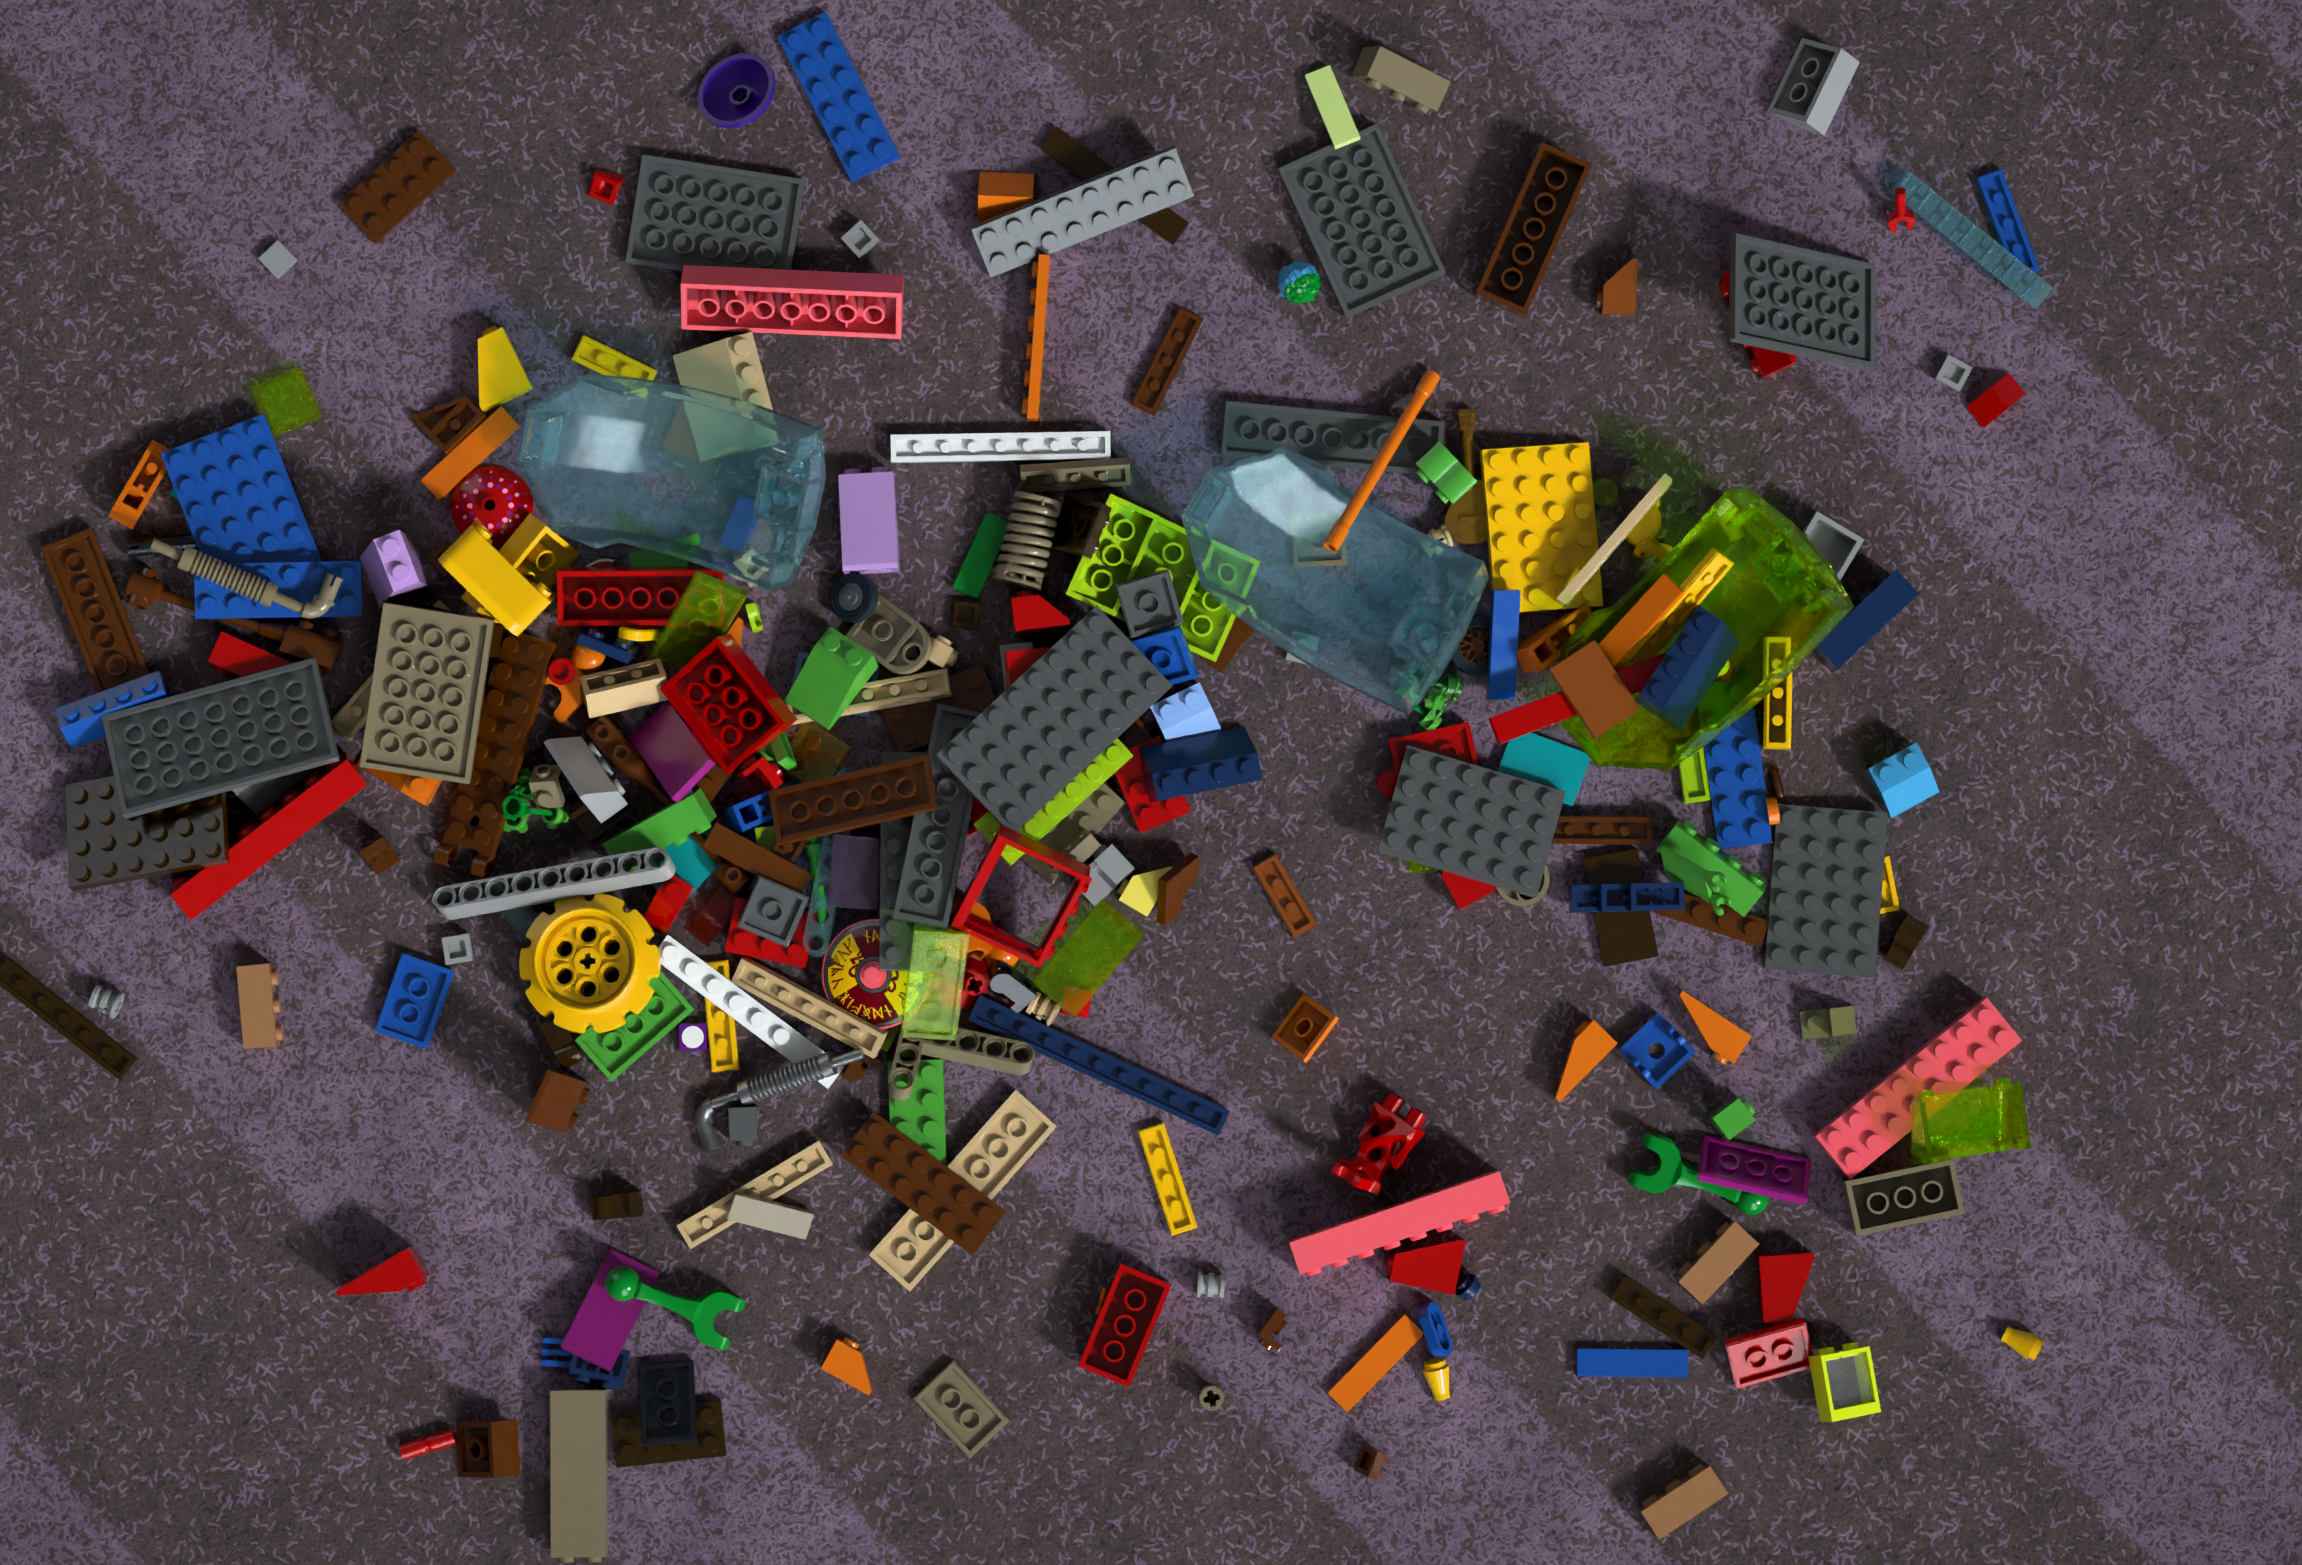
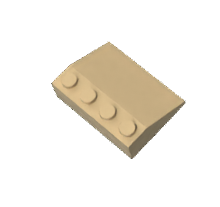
[673,332,780,461]

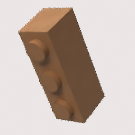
[236,963,284,1049]
[1676,1221,1759,1305]
[1639,1463,1728,1540]

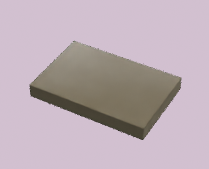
[913,1360,1010,1459]

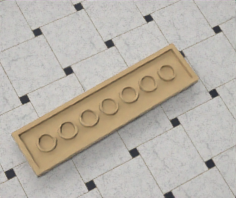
[869,1090,1057,1292]

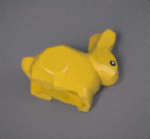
[1625,500,1674,562]

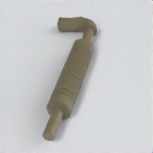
[150,539,343,619]

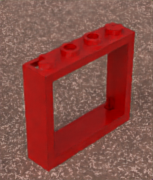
[951,824,1092,968]

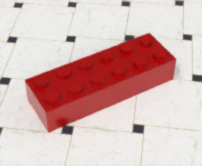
[557,566,726,626]

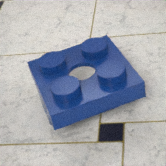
[1618,1012,1696,1090]

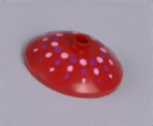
[451,466,534,548]

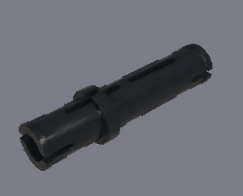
[127,534,198,558]

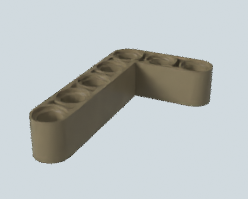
[888,1018,1034,1101]

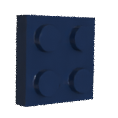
[576,626,641,664]

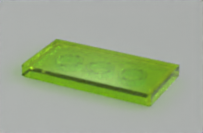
[650,570,747,669]
[1032,899,1145,1018]
[900,928,969,1041]

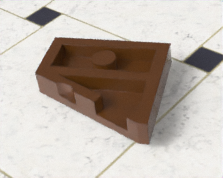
[410,396,486,455]

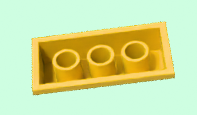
[461,513,580,629]

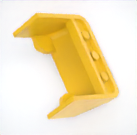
[438,519,556,636]

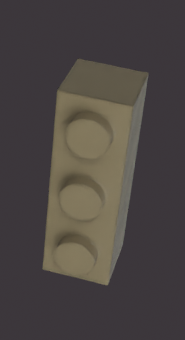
[1049,830,1102,881]

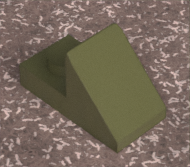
[1798,1006,1857,1039]

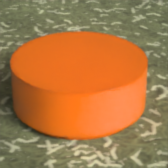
[1765,797,1780,825]

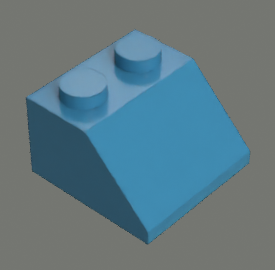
[1865,743,1939,818]

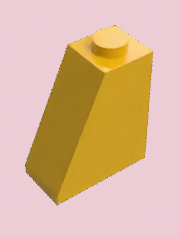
[478,326,534,413]

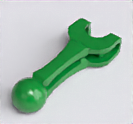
[1627,1131,1769,1215]
[605,1266,746,1351]

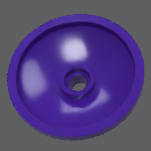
[698,53,776,128]

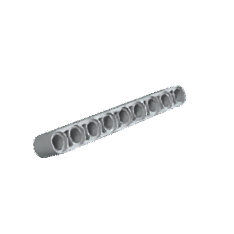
[432,847,676,920]

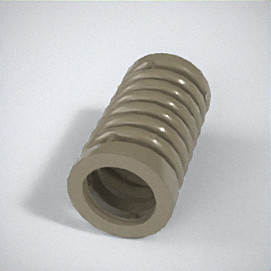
[993,491,1062,590]

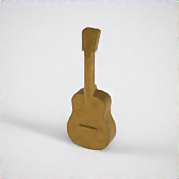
[1444,409,1487,545]

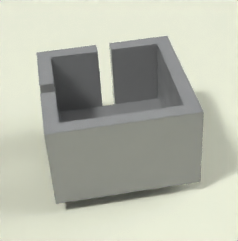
[1786,511,1865,589]
[1071,844,1135,907]

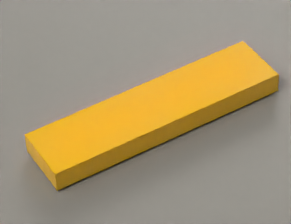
[704,960,740,1072]
[1138,1122,1198,1236]

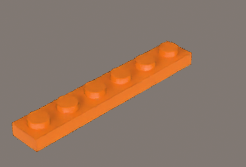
[1022,254,1050,421]

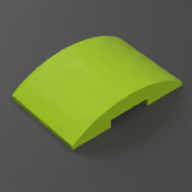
[1065,493,1260,662]

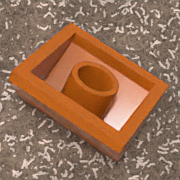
[978,172,1034,223]
[1271,993,1339,1063]

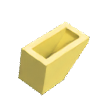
[1117,866,1172,917]

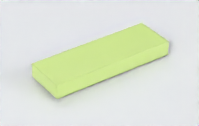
[1305,65,1360,149]

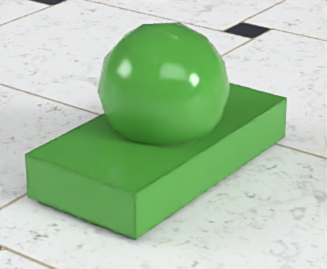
[756,731,797,771]

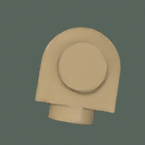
[928,635,959,669]

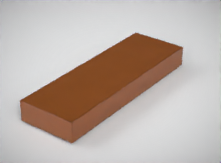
[1252,853,1317,938]

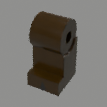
[1882,914,1929,970]
[538,1017,583,1070]
[590,1191,644,1220]

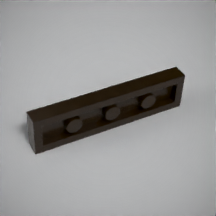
[1610,1275,1718,1360]

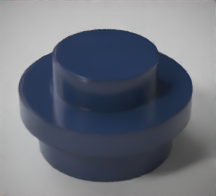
[1455,1274,1481,1300]

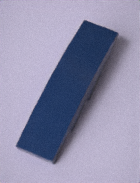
[1569,882,1685,913]

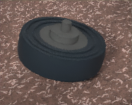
[829,573,878,623]

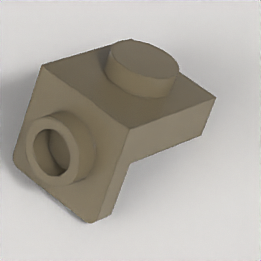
[529,764,565,809]

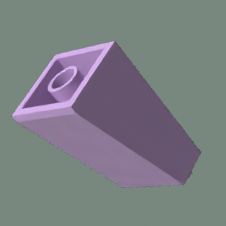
[838,467,900,574]
[360,530,431,608]

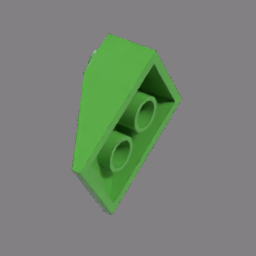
[785,626,878,731]

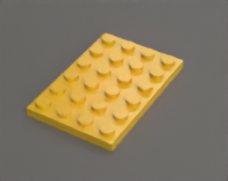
[1480,442,1603,613]

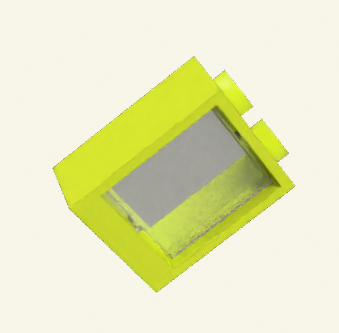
[1808,1342,1881,1422]

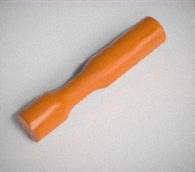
[1095,1288,1108,1315]

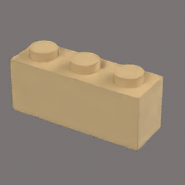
[580,658,668,719]

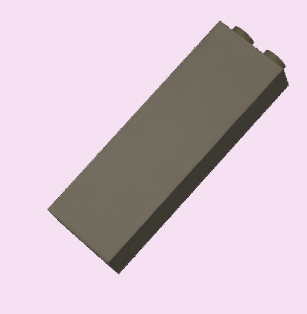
[550,1389,608,1563]

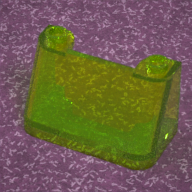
[1910,1077,2031,1164]

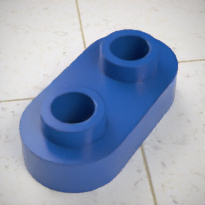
[1417,1302,1452,1358]

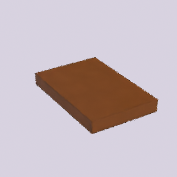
[1548,640,1641,740]

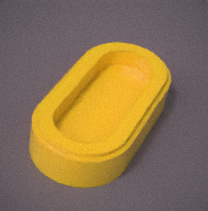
[618,625,660,641]

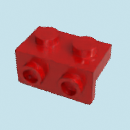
[734,756,784,791]

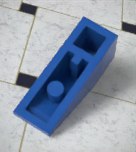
[719,777,803,833]

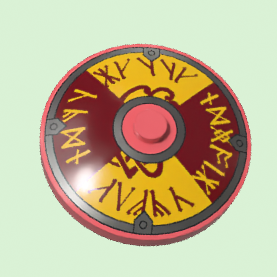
[822,919,932,1029]

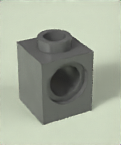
[728,1106,759,1146]

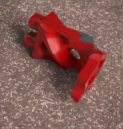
[1331,1093,1427,1196]

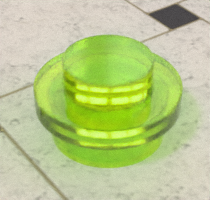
[1593,478,1618,506]

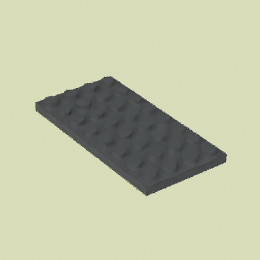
[936,606,1173,832]
[102,658,340,819]

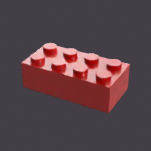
[1078,1263,1172,1387]

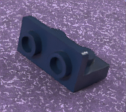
[568,1349,630,1390]

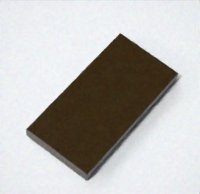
[1583,848,1659,967]

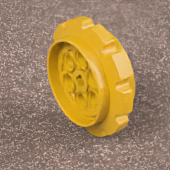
[519,893,661,1034]

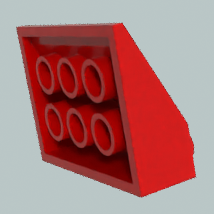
[660,634,798,775]

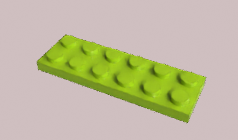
[973,738,1133,866]

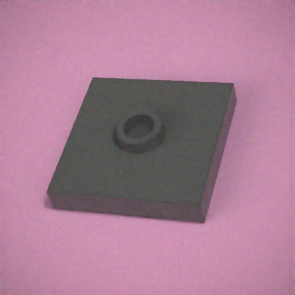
[1115,569,1184,638]
[737,875,810,947]

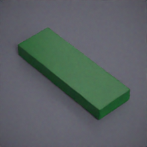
[952,513,1010,599]

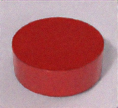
[548,657,577,685]
[1377,770,1397,798]

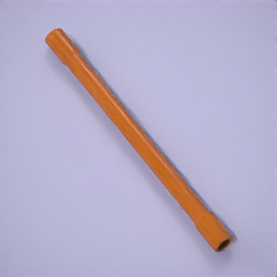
[1323,370,1440,553]

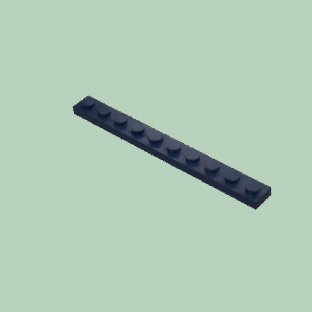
[968,995,1230,1136]

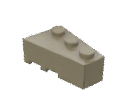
[1350,46,1451,114]

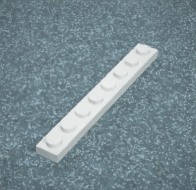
[890,431,1111,463]
[658,935,844,1089]

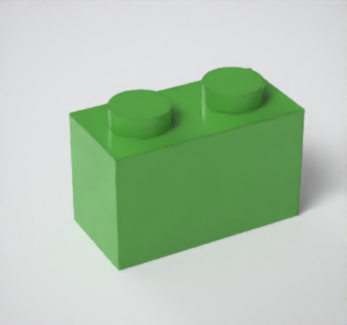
[1708,1098,1756,1140]

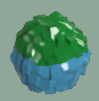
[1278,260,1320,304]

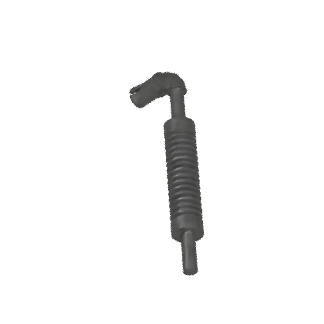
[693,1048,864,1152]

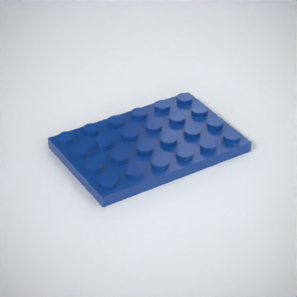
[160,414,322,563]

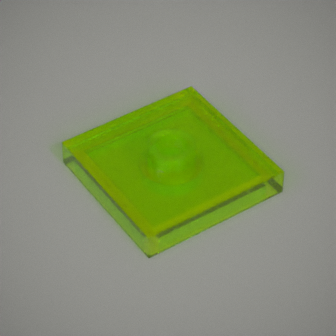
[250,366,323,438]

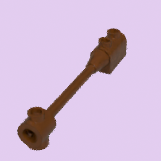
[126,568,344,674]
[585,715,754,895]

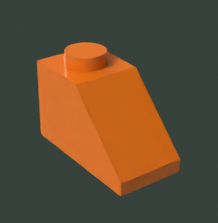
[821,1337,873,1396]

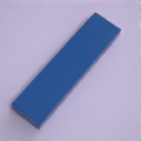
[1975,168,2040,280]
[1486,589,1520,700]
[1577,1348,1688,1378]

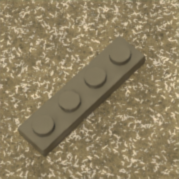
[1020,457,1131,493]

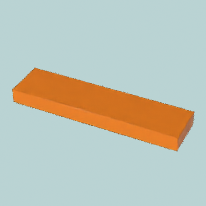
[420,406,520,501]
[1598,574,1685,669]
[1327,1314,1424,1412]

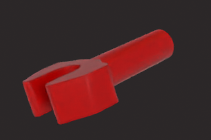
[1886,187,1915,233]

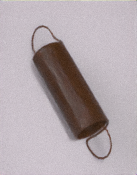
[1767,761,1786,804]

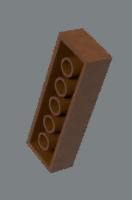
[1474,142,1592,318]

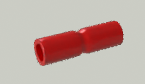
[399,1428,457,1460]

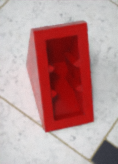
[1966,373,2026,428]
[1440,871,1496,910]

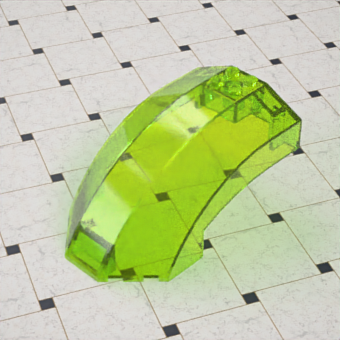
[1560,485,1854,770]

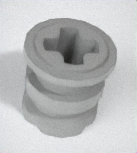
[88,985,125,1019]
[1196,1270,1225,1298]

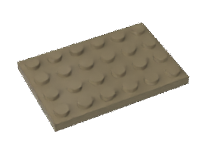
[360,602,495,784]

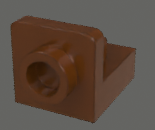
[359,837,400,875]
[842,1053,883,1082]
[1257,1307,1287,1352]

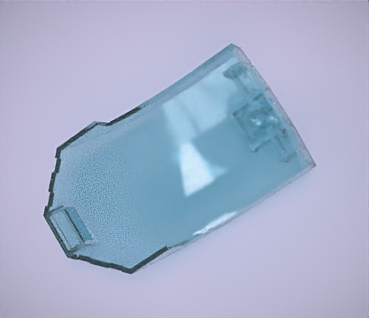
[517,374,826,592]
[1181,447,1489,715]

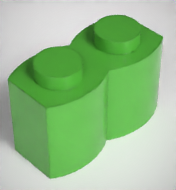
[1415,441,1477,505]

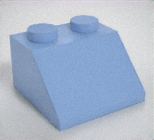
[1150,682,1222,742]

